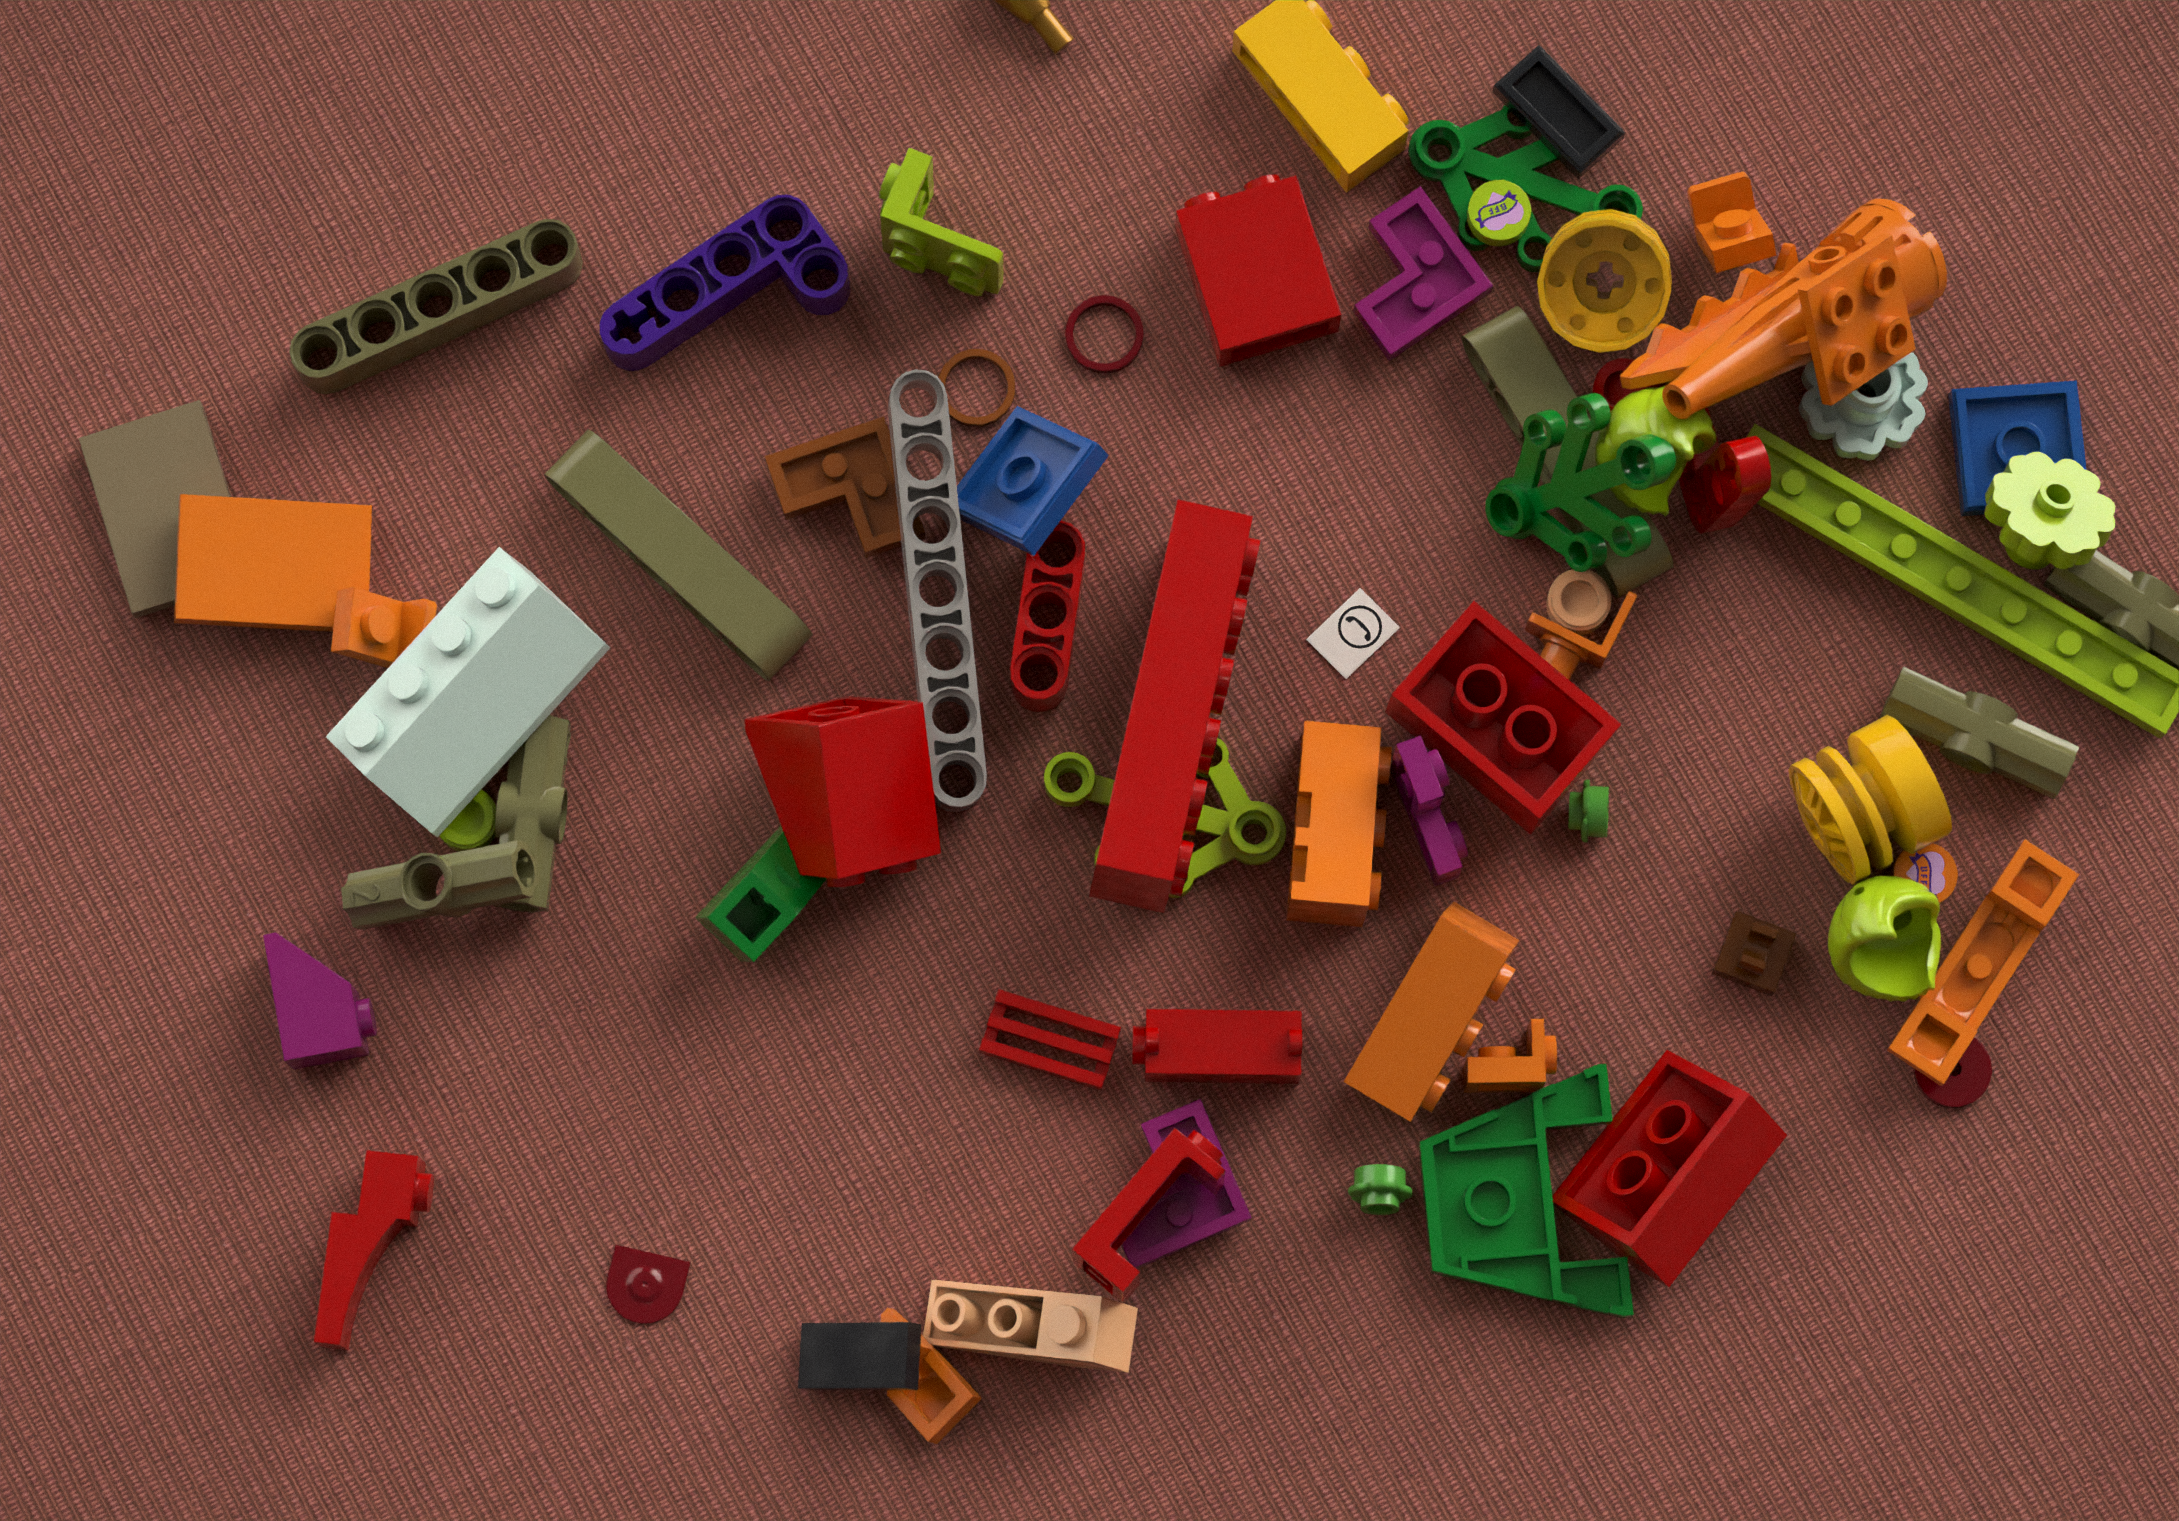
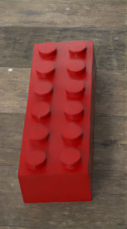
[1089,499,1261,913]

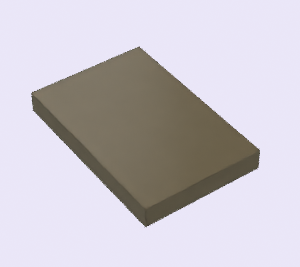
[79,400,231,618]

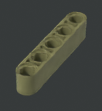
[289,219,583,394]
[1461,306,1674,598]
[544,429,813,681]

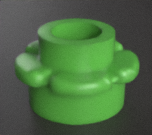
[1568,779,1609,842]
[1348,1164,1412,1215]

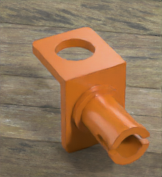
[1525,591,1638,680]

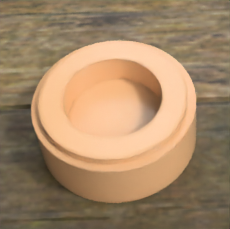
[1546,569,1612,635]

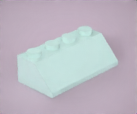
[326,547,610,837]

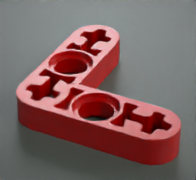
[1659,383,1772,534]

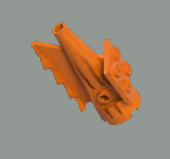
[1620,199,1947,419]

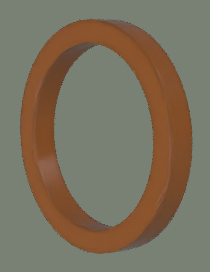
[938,349,1016,427]

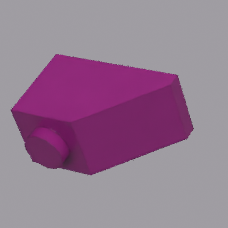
[263,933,377,1070]

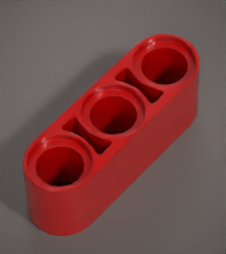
[1010,520,1085,712]

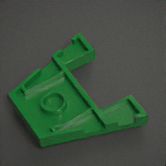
[1418,1064,1634,1318]

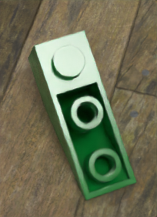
[695,826,826,962]

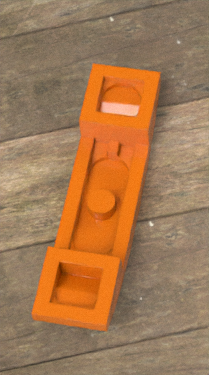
[1887,839,2079,1086]

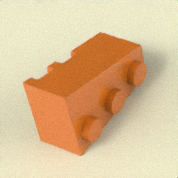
[1286,721,1392,927]
[1344,901,1520,1122]

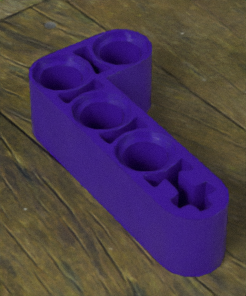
[600,195,850,371]

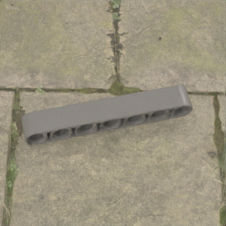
[888,369,987,812]

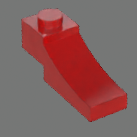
[314,1150,434,1350]

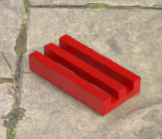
[979,989,1121,1091]

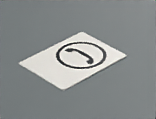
[1306,588,1400,679]

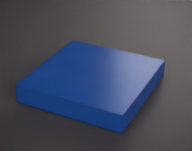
[1948,380,2087,516]
[957,406,1109,556]

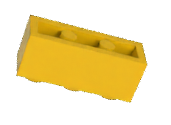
[1232,0,1409,193]

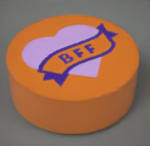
[1891,843,1958,904]

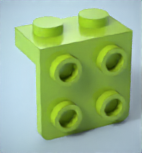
[879,148,1003,296]

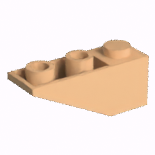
[923,1280,1138,1373]

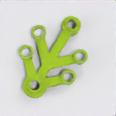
[1044,738,1286,898]

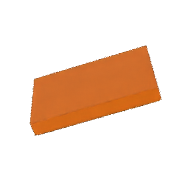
[174,494,372,632]

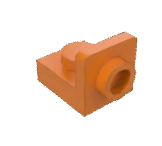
[1687,172,1777,273]
[331,587,437,668]
[1463,1019,1557,1093]

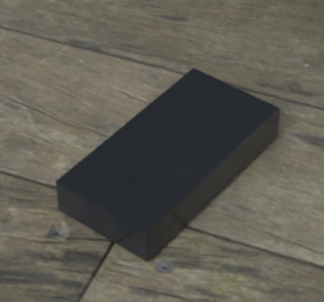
[1492,45,1626,180]
[798,1322,921,1390]

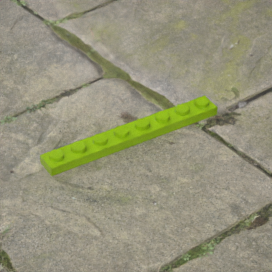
[1747,424,2179,739]

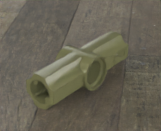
[2043,550,2179,670]
[1879,666,2079,799]
[494,715,571,913]
[341,840,539,930]

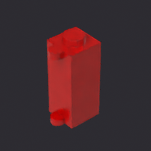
[1132,1009,1302,1084]

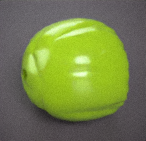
[1595,386,1716,516]
[1828,876,1941,1002]

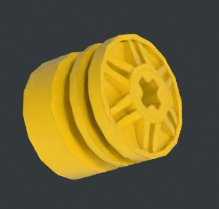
[1537,209,1672,353]
[1788,715,1952,885]

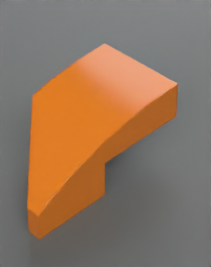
[881,1307,982,1444]

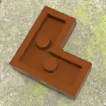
[764,416,926,558]

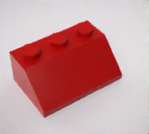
[1385,601,1622,835]
[1552,1050,1787,1287]

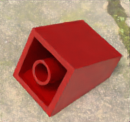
[744,696,941,887]

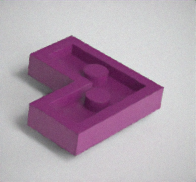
[1353,186,1493,361]
[1390,735,1468,886]
[1121,1099,1252,1269]

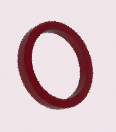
[1065,295,1144,373]

